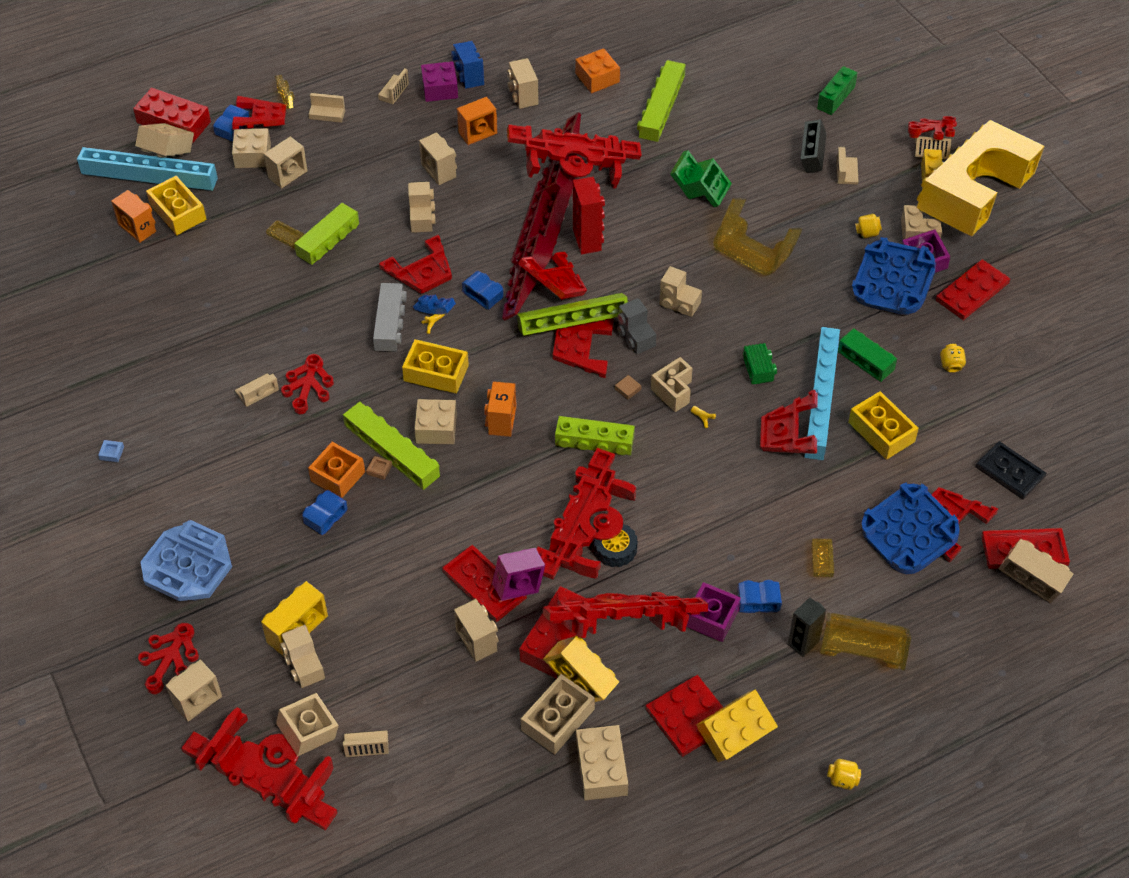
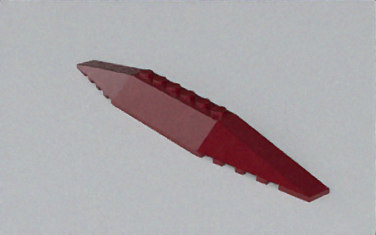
[502,112,581,321]

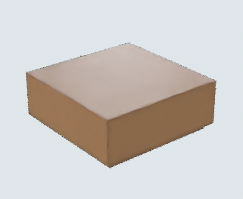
[615,375,641,399]
[366,456,392,480]

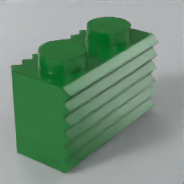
[743,343,777,385]

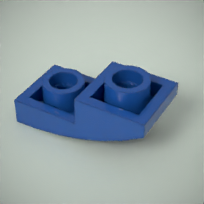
[413,294,456,314]

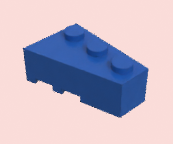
[451,41,484,89]

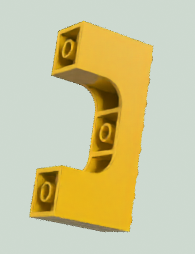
[917,120,1045,236]

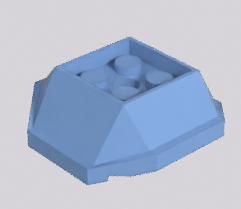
[141,520,232,601]

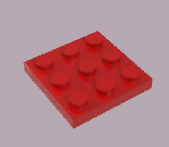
[645,675,723,757]

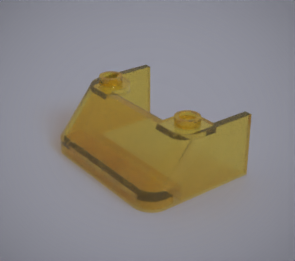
[714,198,803,275]
[821,613,911,671]

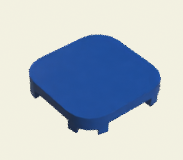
[852,237,936,315]
[862,482,959,574]

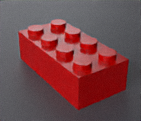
[133,87,211,143]
[573,176,605,255]
[519,586,587,678]

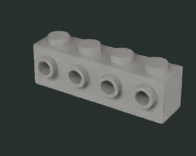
[373,283,407,351]

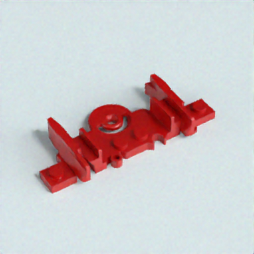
[507,125,642,189]
[536,448,636,580]
[543,592,708,638]
[181,707,338,831]

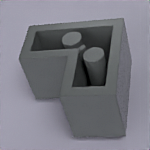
[617,298,656,354]

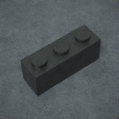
[801,119,826,173]
[787,598,826,657]

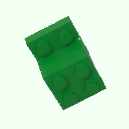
[670,150,732,207]

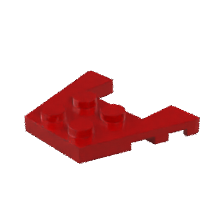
[232,96,286,129]
[379,235,452,294]
[518,251,587,299]
[553,318,614,378]
[760,390,818,454]
[932,487,998,563]

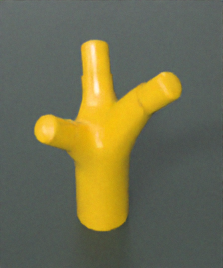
[421,314,445,334]
[691,406,716,428]

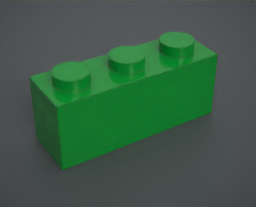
[817,66,858,115]
[838,328,897,382]

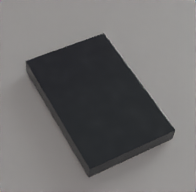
[975,441,1047,500]

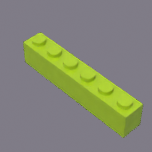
[637,60,686,142]
[517,293,628,336]
[343,402,440,490]

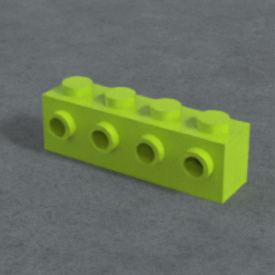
[294,203,359,265]
[555,416,635,455]

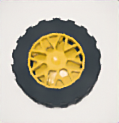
[593,523,638,567]

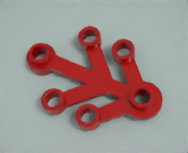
[908,116,957,140]
[281,354,334,415]
[138,623,199,694]

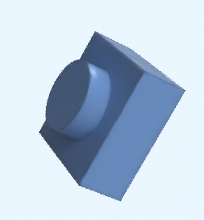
[98,440,124,462]

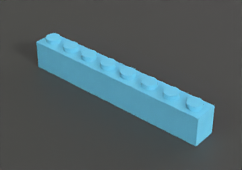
[77,147,218,191]
[804,327,840,460]

